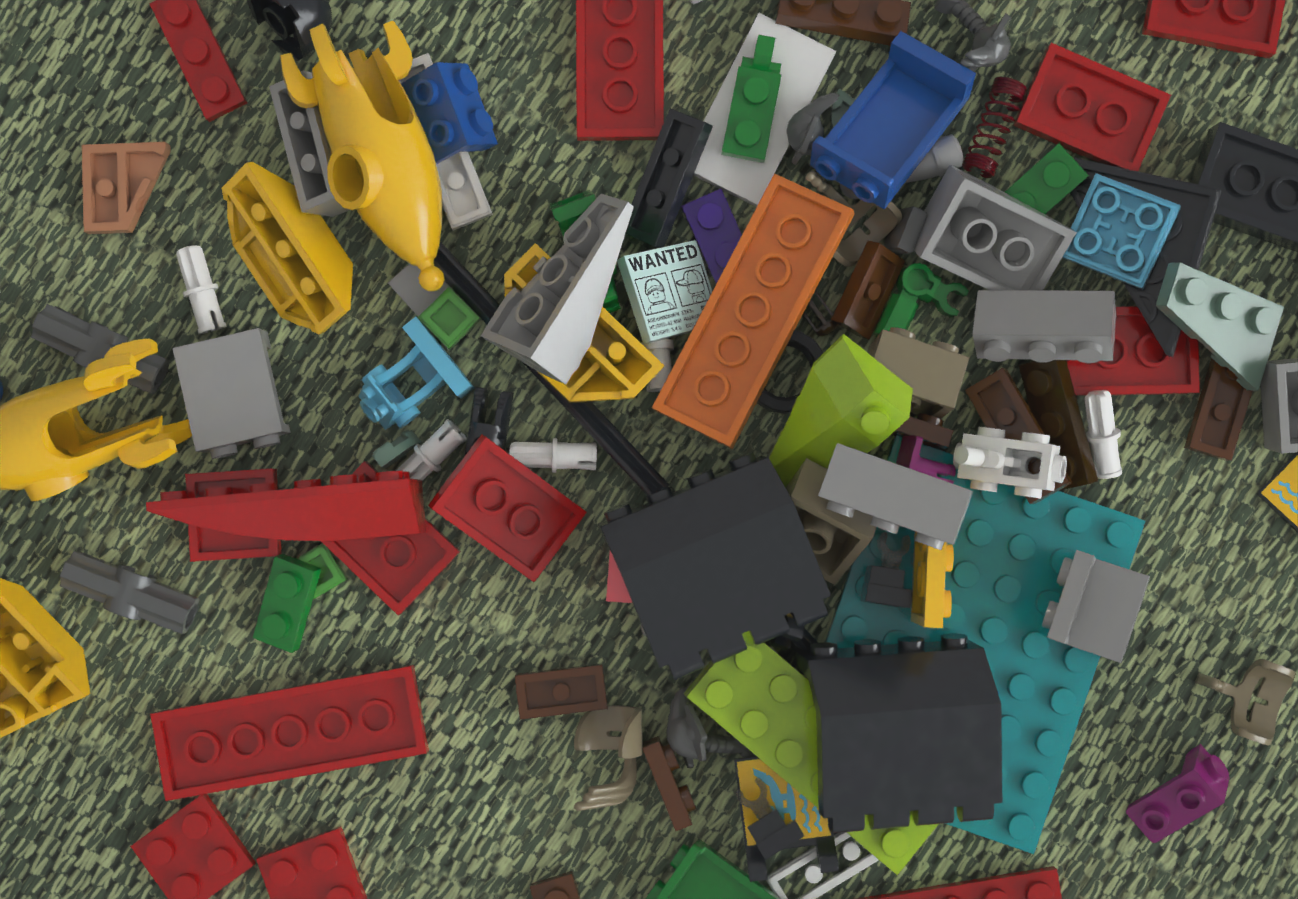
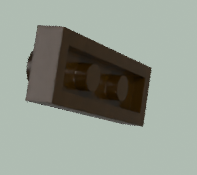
[1019,360,1098,490]

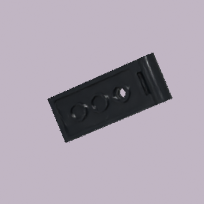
[1190,122,1298,252]

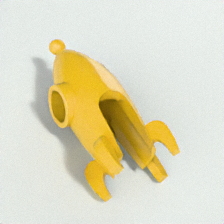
[280,21,445,292]
[0,338,192,501]

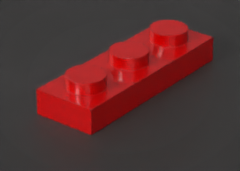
[149,0,248,122]

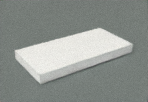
[694,13,836,207]

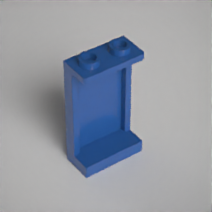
[810,31,976,210]

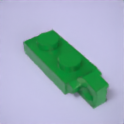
[721,34,782,163]

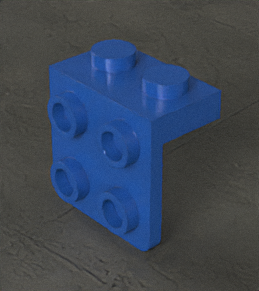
[401,62,498,165]

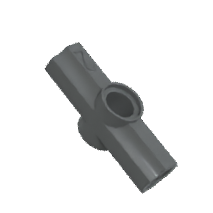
[31,304,170,394]
[60,551,200,634]

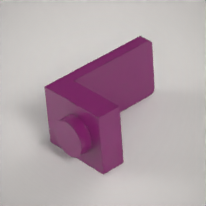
[1126,744,1230,843]

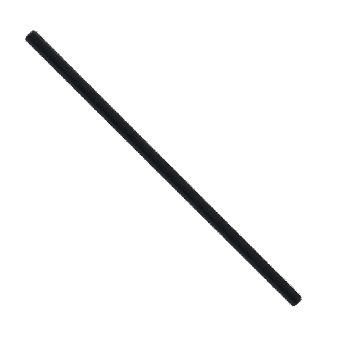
[434,241,818,653]

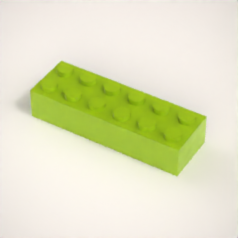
[683,631,938,876]

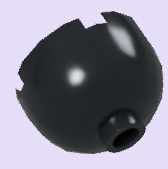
[247,0,332,61]

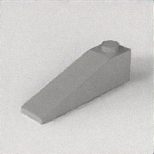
[481,194,634,384]

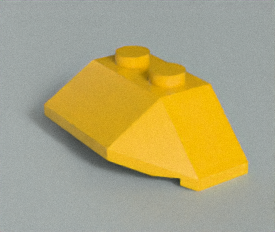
[222,162,353,335]
[504,243,665,402]

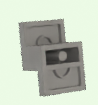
[1042,550,1150,663]

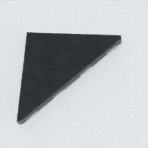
[1070,158,1222,358]

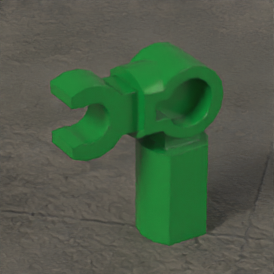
[873,263,969,336]

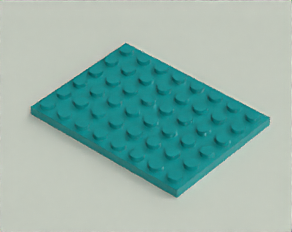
[825,435,1145,854]

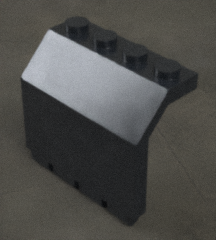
[598,452,831,680]
[796,633,1003,833]

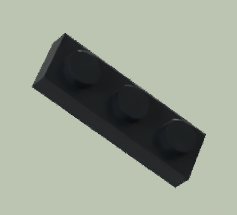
[625,108,713,248]

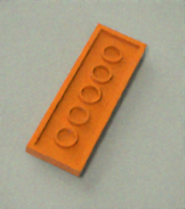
[652,173,855,449]

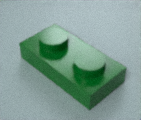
[1005,143,1089,214]
[253,554,322,653]

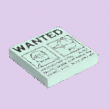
[617,240,712,344]

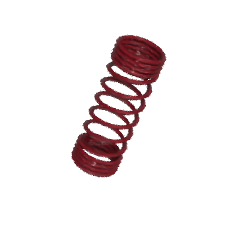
[962,76,1027,178]

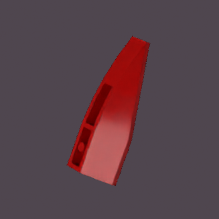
[146,470,426,541]

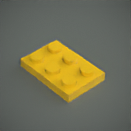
[911,531,954,628]

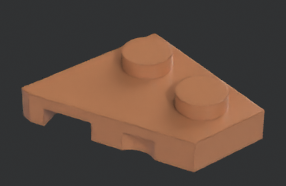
[82,142,171,234]

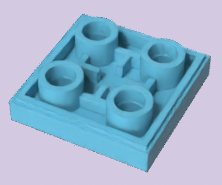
[1062,173,1181,290]

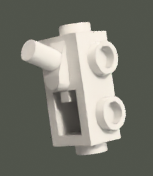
[953,427,1067,498]

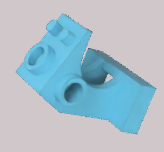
[359,316,475,430]

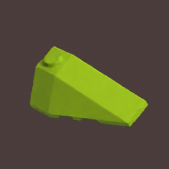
[769,334,913,487]

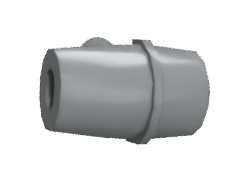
[905,134,963,183]

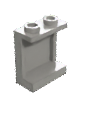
[172,328,291,459]

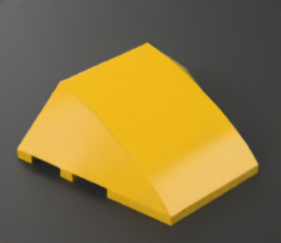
[0,578,91,738]

